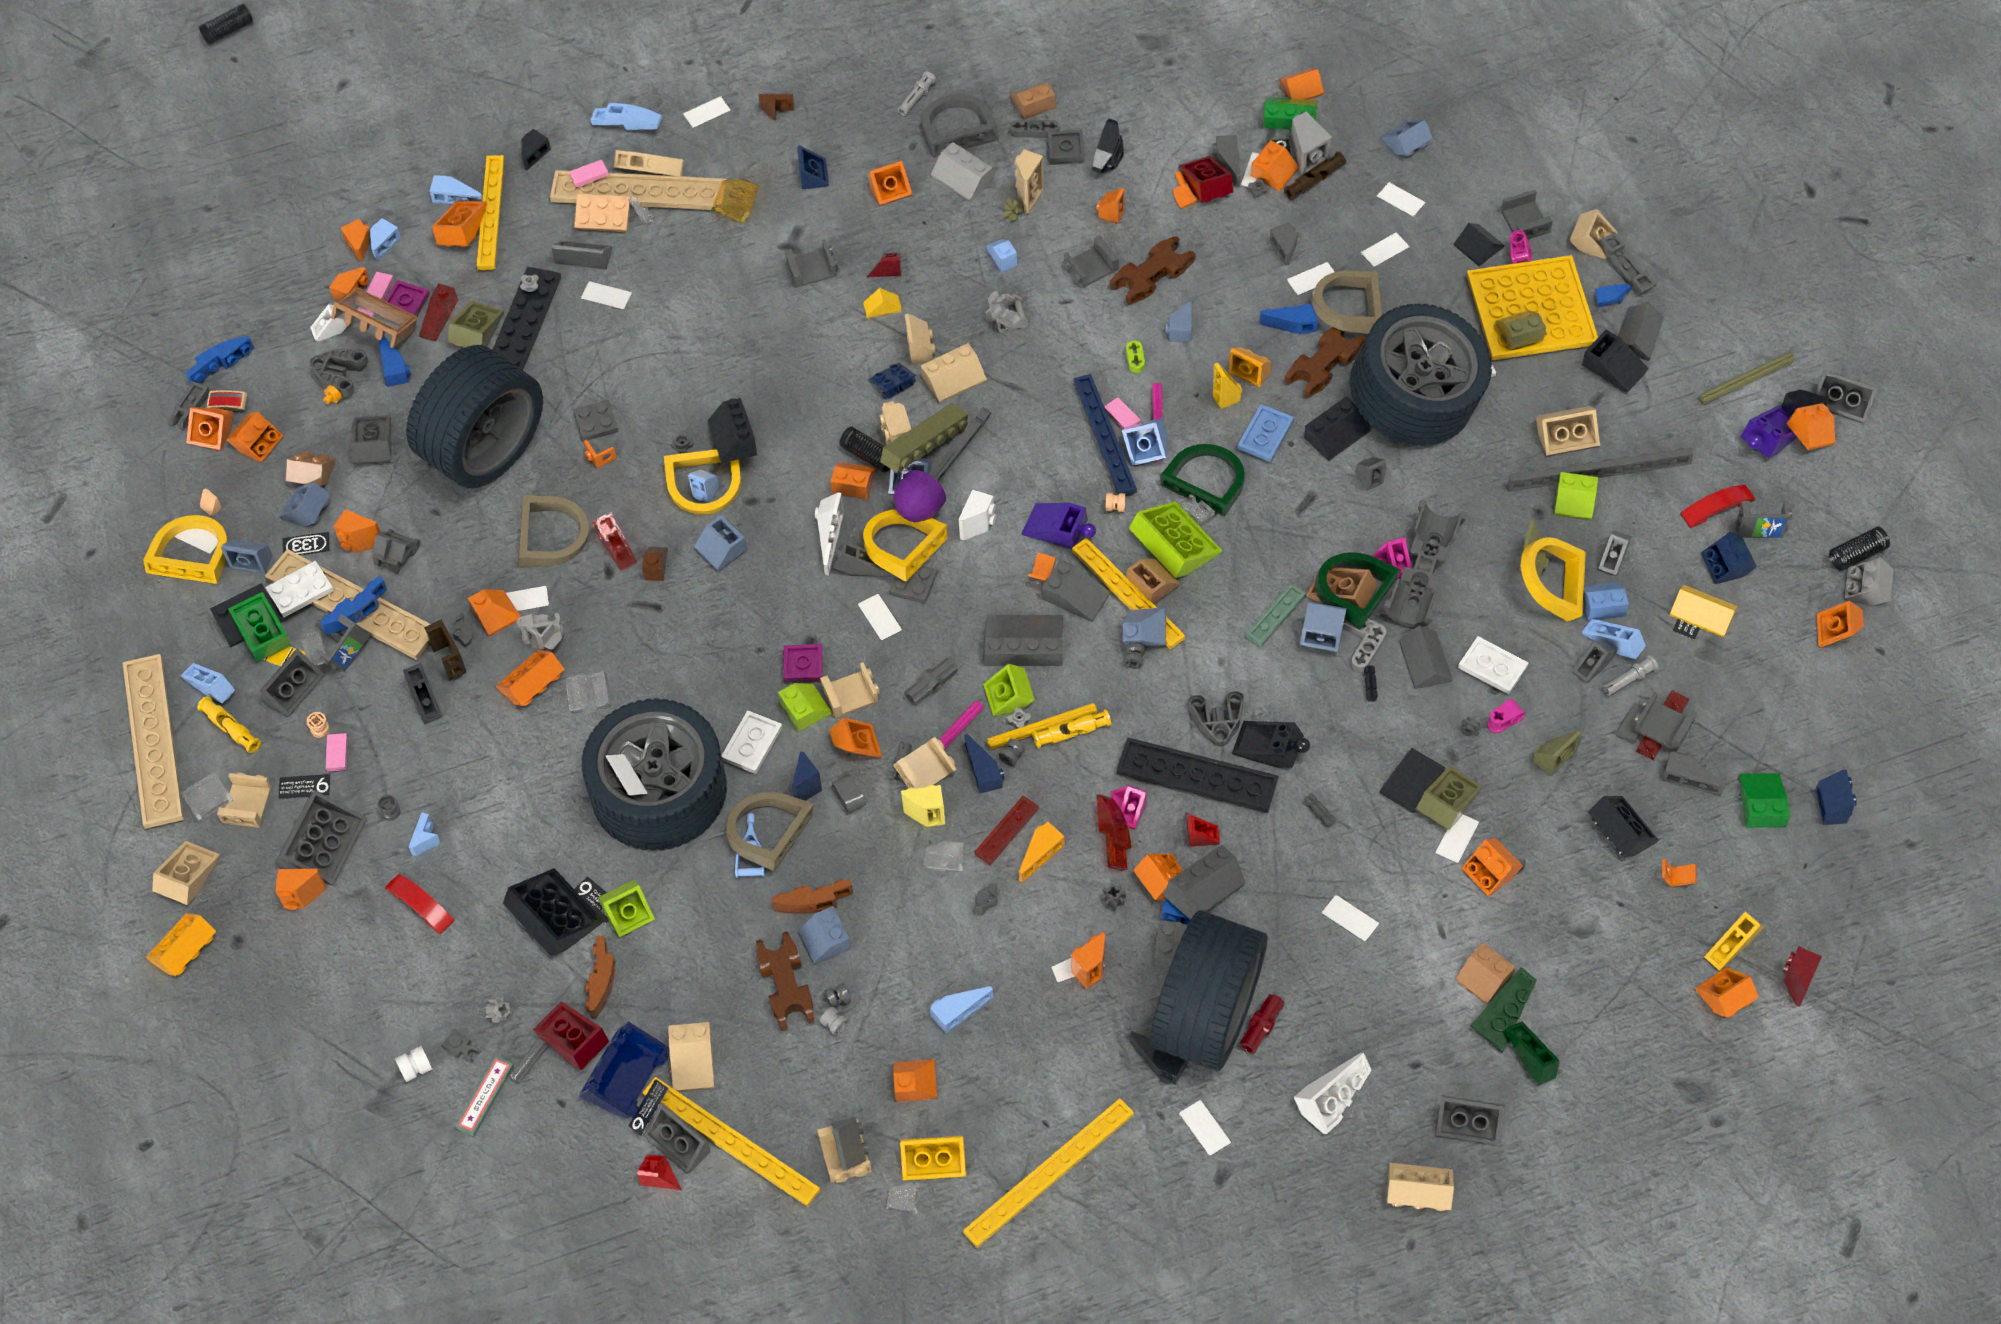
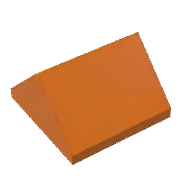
[1279,68,1324,100]
[869,161,912,205]

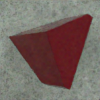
[867,253,901,277]

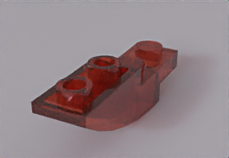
[1096,794,1132,871]

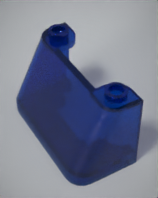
[579,1021,669,1119]

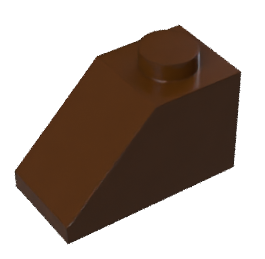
[642,547,668,581]

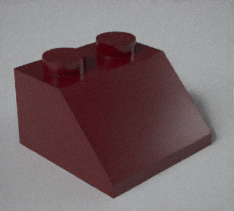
[1783,946,1822,1007]

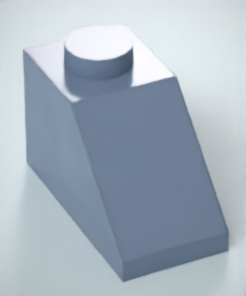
[1166,302,1192,342]

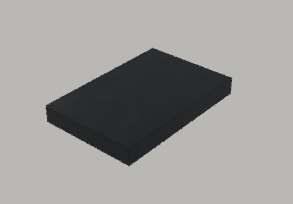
[1380,748,1445,813]

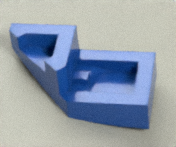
[1595,284,1631,307]

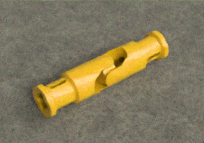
[197,696,261,754]
[1032,709,1111,748]

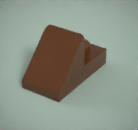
[759,94,794,121]

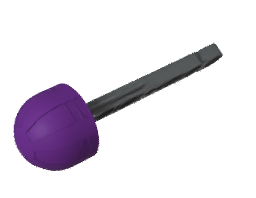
[893,407,991,522]

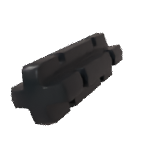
[1364,665,1378,701]

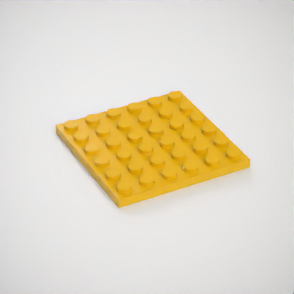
[1466,255,1598,360]

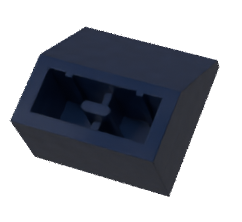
[1701,532,1757,584]
[1815,770,1857,825]

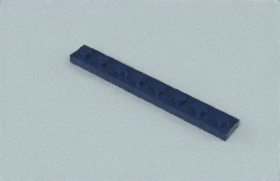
[1074,374,1137,496]

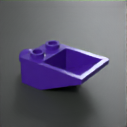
[1740,406,1797,458]
[1022,502,1096,549]

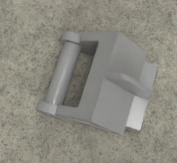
[985,291,1029,333]
[517,613,564,651]

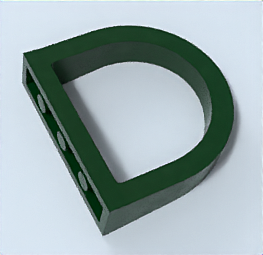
[1160,444,1245,516]
[1315,552,1401,629]

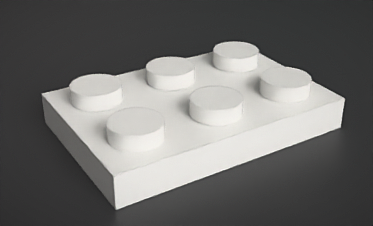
[265,561,334,618]
[1458,636,1529,695]
[722,710,783,774]

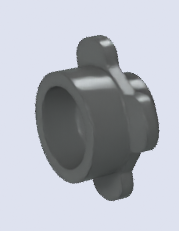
[1248,178,1269,196]
[671,434,693,453]
[1461,717,1480,736]

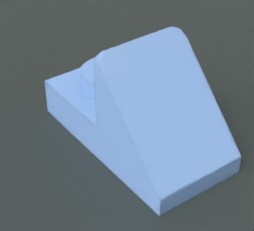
[409,813,441,856]

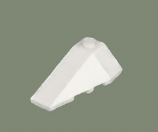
[815,493,844,576]
[1294,1053,1371,1134]

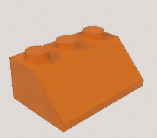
[495,650,565,706]

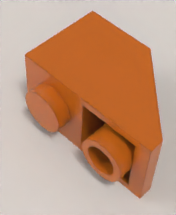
[329,267,369,301]

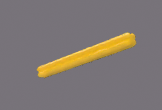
[987,703,1097,749]

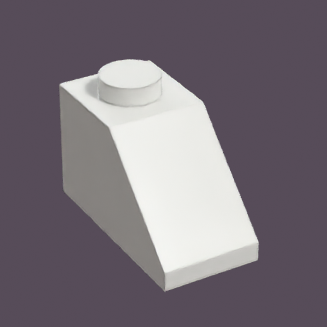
[310,304,349,341]

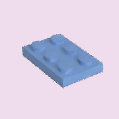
[1237,404,1294,462]

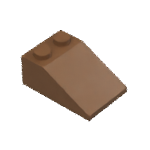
[1306,567,1378,609]

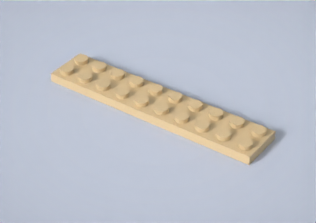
[550,170,728,211]
[265,549,430,660]
[122,654,184,829]

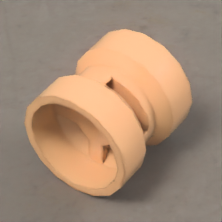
[1106,493,1125,512]
[307,712,330,738]

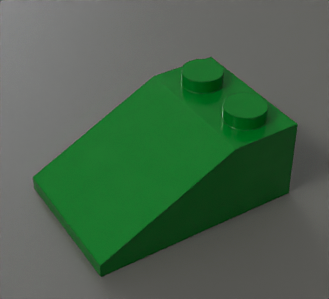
[228,592,291,662]
[1739,773,1790,828]

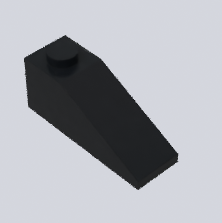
[403,663,443,724]
[1130,1031,1187,1085]

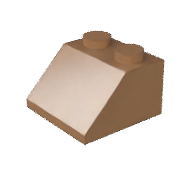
[1010,82,1055,120]
[1455,942,1515,1005]

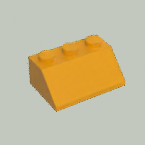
[145,913,216,976]

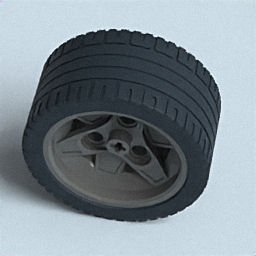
[1350,303,1492,446]
[406,345,543,488]
[582,698,727,850]
[1150,910,1268,1071]

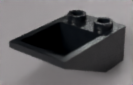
[1232,721,1310,768]

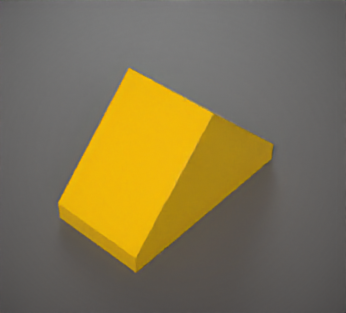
[863,288,902,318]

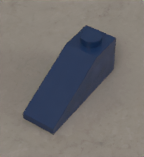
[964,734,1005,793]

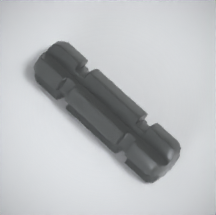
[1305,793,1336,827]

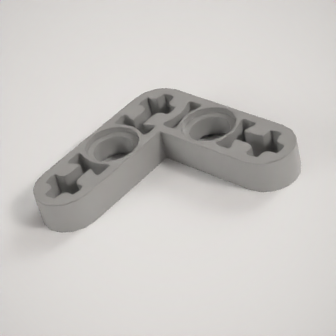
[1343,619,1386,672]

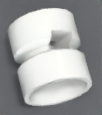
[395,1046,433,1082]

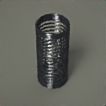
[199,4,253,45]
[839,426,890,472]
[1829,526,1890,571]

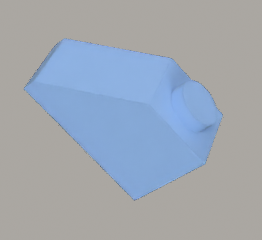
[370,218,401,261]
[985,239,1017,272]

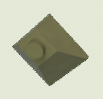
[1519,520,1549,576]
[1533,730,1581,776]

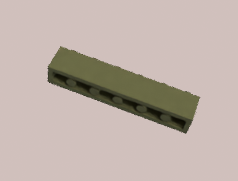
[880,403,968,473]

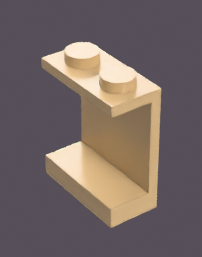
[820,662,880,718]
[893,737,956,789]
[217,773,272,828]
[817,1119,872,1183]

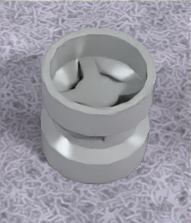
[820,1007,849,1035]

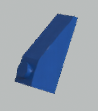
[379,336,411,387]

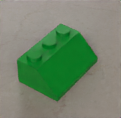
[1263,97,1318,130]

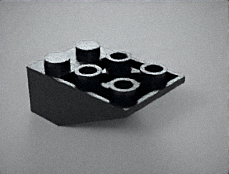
[1582,329,1649,393]

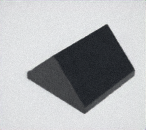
[1454,223,1505,266]

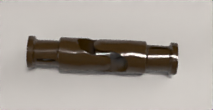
[1284,151,1346,200]

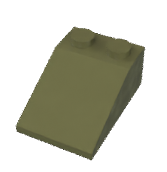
[448,301,504,347]
[1416,766,1483,830]

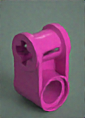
[1510,230,1533,264]
[1487,699,1525,733]

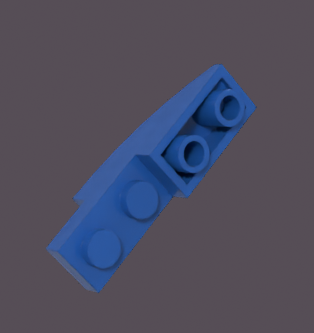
[185,336,254,384]
[320,576,387,635]

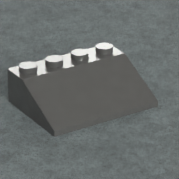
[985,615,1063,666]
[275,790,367,885]

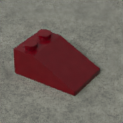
[1179,156,1234,203]
[533,1001,609,1070]

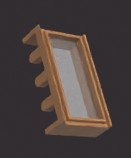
[331,287,418,348]

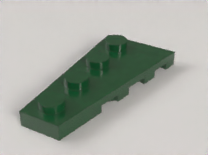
[1470,967,1537,1053]

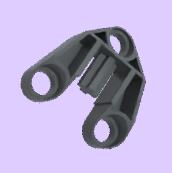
[310,349,368,398]
[1188,691,1244,746]

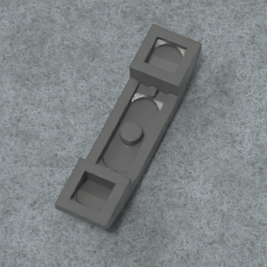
[1600,232,1657,294]

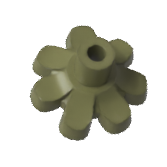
[1003,199,1023,222]

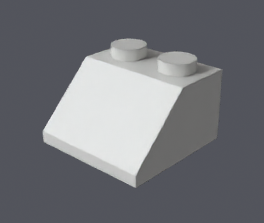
[959,490,996,541]

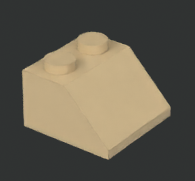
[1570,209,1617,259]
[905,314,936,365]

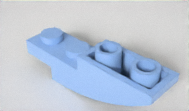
[590,103,662,130]

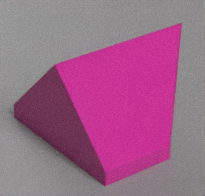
[1373,537,1412,578]
[1111,785,1147,829]

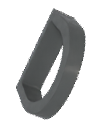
[922,94,999,157]

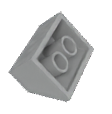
[931,142,993,202]

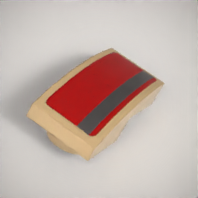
[207,390,247,411]

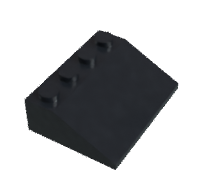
[503,868,603,957]

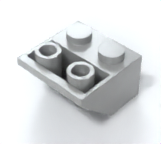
[1844,558,1894,605]

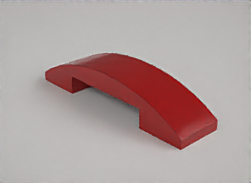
[1681,485,1755,528]
[385,873,454,935]

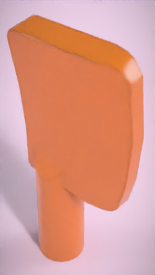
[1173,171,1197,209]

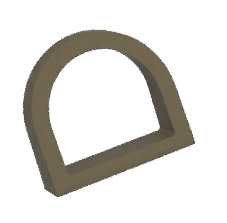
[1311,271,1382,334]
[518,495,589,567]
[726,792,814,871]

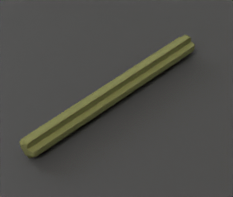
[1699,352,1795,404]

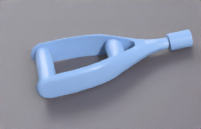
[735,813,765,878]

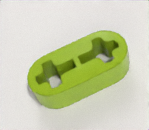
[1126,340,1145,373]

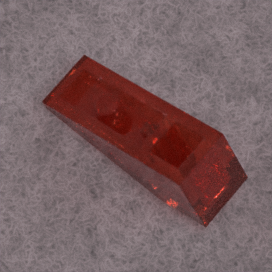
[419,283,458,341]
[592,512,637,570]

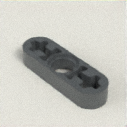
[1010,120,1060,138]

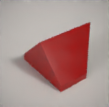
[1186,812,1220,847]
[637,1154,682,1190]

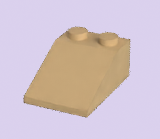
[152,841,220,905]
[668,1022,715,1092]

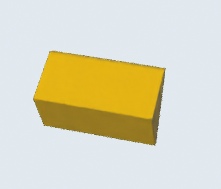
[1670,585,1738,637]
[900,1136,966,1180]

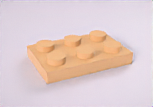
[574,194,631,232]

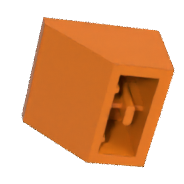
[227,411,283,462]
[1462,838,1523,896]
[1133,853,1183,900]
[1071,932,1106,990]

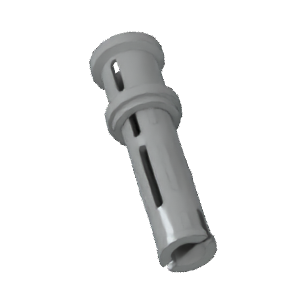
[897,71,936,116]
[1602,655,1658,696]

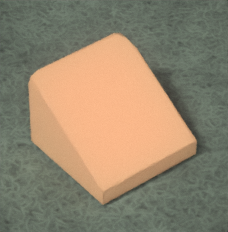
[200,489,222,516]

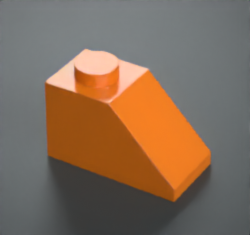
[1096,188,1125,224]
[341,219,371,261]

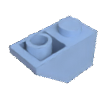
[688,470,719,503]

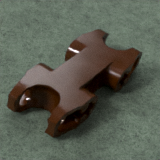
[1110,236,1196,305]
[1285,327,1366,398]
[756,931,815,1031]

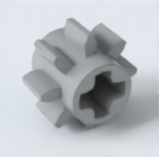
[485,997,511,1023]

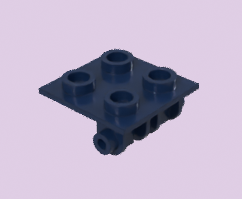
[869,362,916,399]

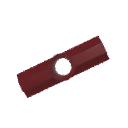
[1240,994,1285,1054]

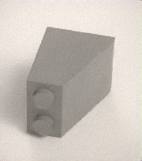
[1291,112,1332,175]

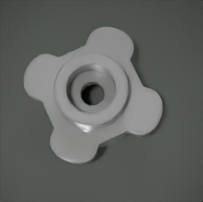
[520,275,539,292]
[1008,707,1031,728]

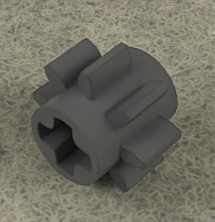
[1101,883,1126,910]

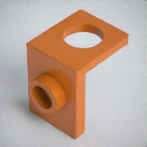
[584,439,616,468]
[1028,553,1056,581]
[1662,859,1697,887]

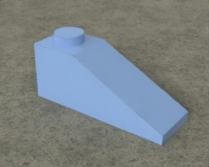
[429,175,483,204]
[1582,619,1646,659]
[180,663,235,703]
[930,986,994,1034]

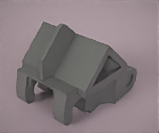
[372,529,421,573]

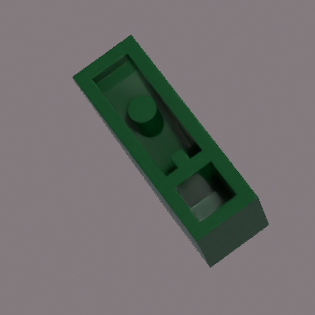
[1505,1021,1560,1085]

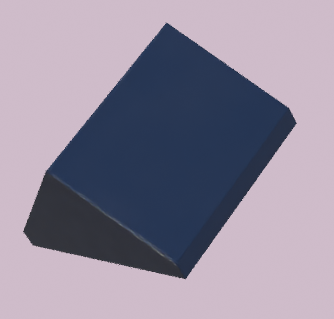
[797,145,829,190]
[792,752,822,801]

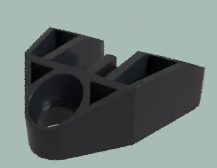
[1092,118,1124,174]

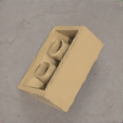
[1015,149,1044,215]
[921,343,987,404]
[1536,406,1600,456]
[1387,1163,1454,1211]

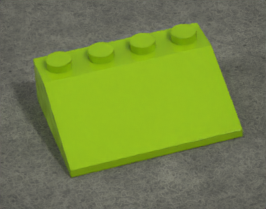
[1129,501,1223,578]

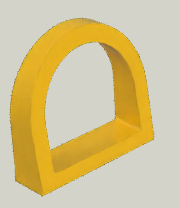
[664,449,741,515]
[863,509,948,582]
[143,515,228,584]
[1521,537,1586,622]

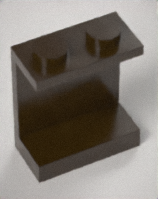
[424,619,467,681]

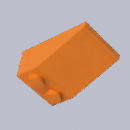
[432,201,487,247]

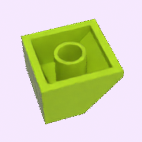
[1554,472,1598,521]
[983,664,1035,717]
[778,683,832,731]
[598,879,655,938]

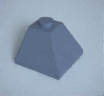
[1123,607,1166,647]

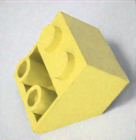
[901,785,945,827]

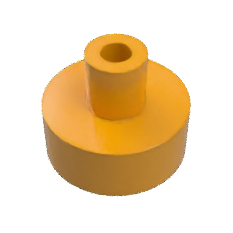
[323,385,343,404]

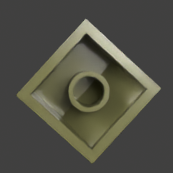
[1496,311,1546,350]

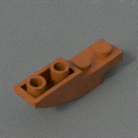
[771,879,853,914]
[586,936,616,1019]

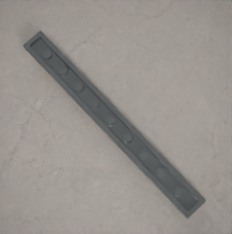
[1507,448,1693,491]

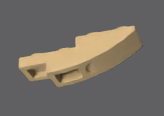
[614,150,684,177]

